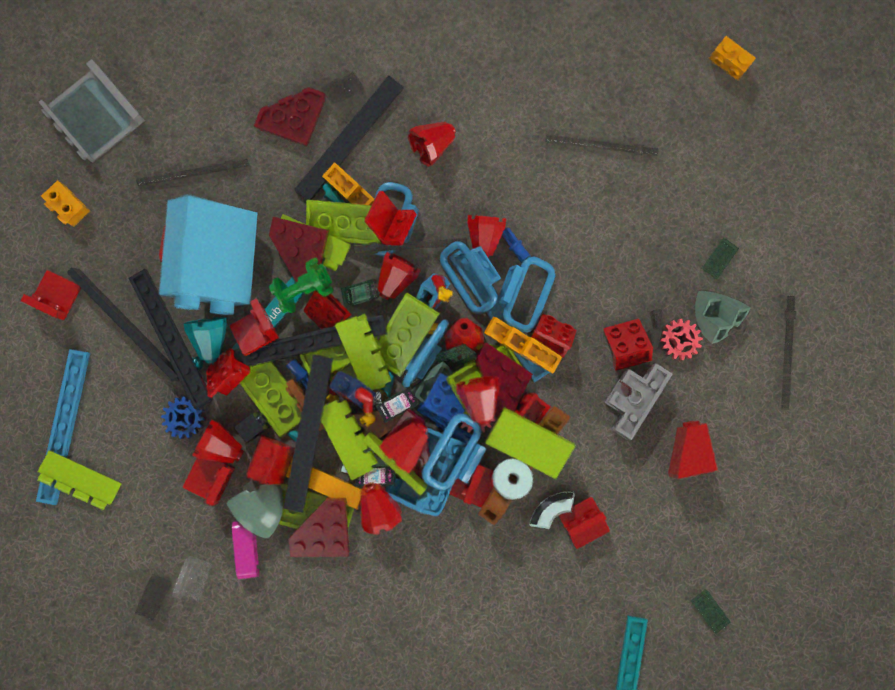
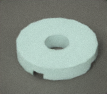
[493,459,533,500]

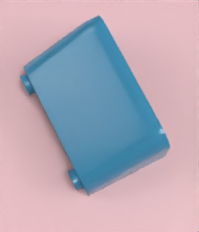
[386,428,466,516]

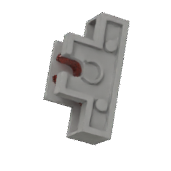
[605,364,672,440]

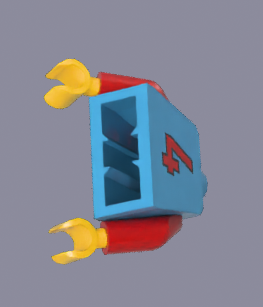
[416,273,452,334]

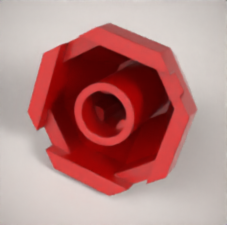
[407,122,456,167]
[467,215,506,258]
[377,251,421,300]
[445,318,484,360]
[456,376,500,425]
[192,419,244,464]
[379,422,429,473]
[360,482,402,535]

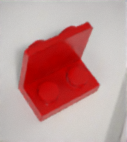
[364,191,417,246]
[20,270,81,320]
[230,298,279,356]
[603,319,653,371]
[183,458,235,506]

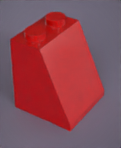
[668,420,718,479]
[247,434,295,485]

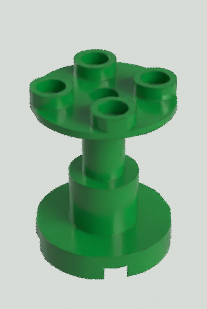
[269,258,334,313]

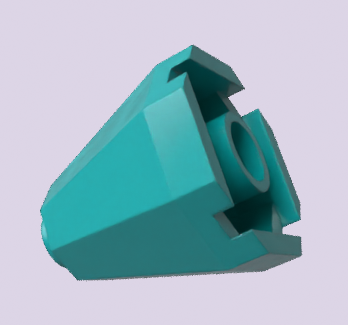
[183,317,227,363]

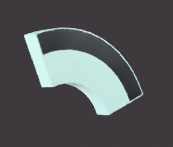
[529,492,575,529]

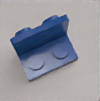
[416,373,465,428]

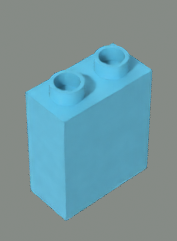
[159,195,258,315]

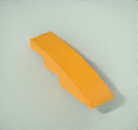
[322,162,375,205]
[484,317,562,374]
[286,459,361,509]

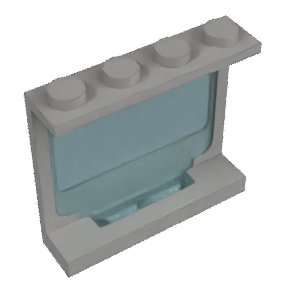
[39,59,145,163]

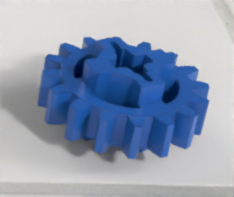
[161,397,205,439]

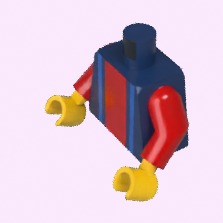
[325,371,376,427]

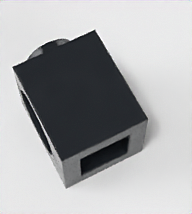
[234,412,270,443]

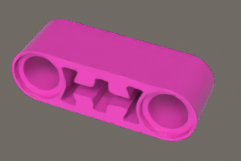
[232,521,259,579]

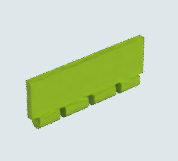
[281,214,351,271]
[335,316,391,391]
[321,399,378,480]
[37,450,122,510]

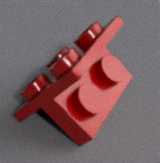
[303,290,352,330]
[531,314,577,358]
[206,348,250,398]
[514,392,551,424]
[449,464,494,508]
[559,497,610,549]

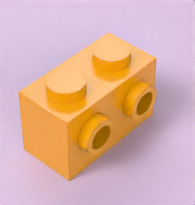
[709,36,756,80]
[41,180,90,226]

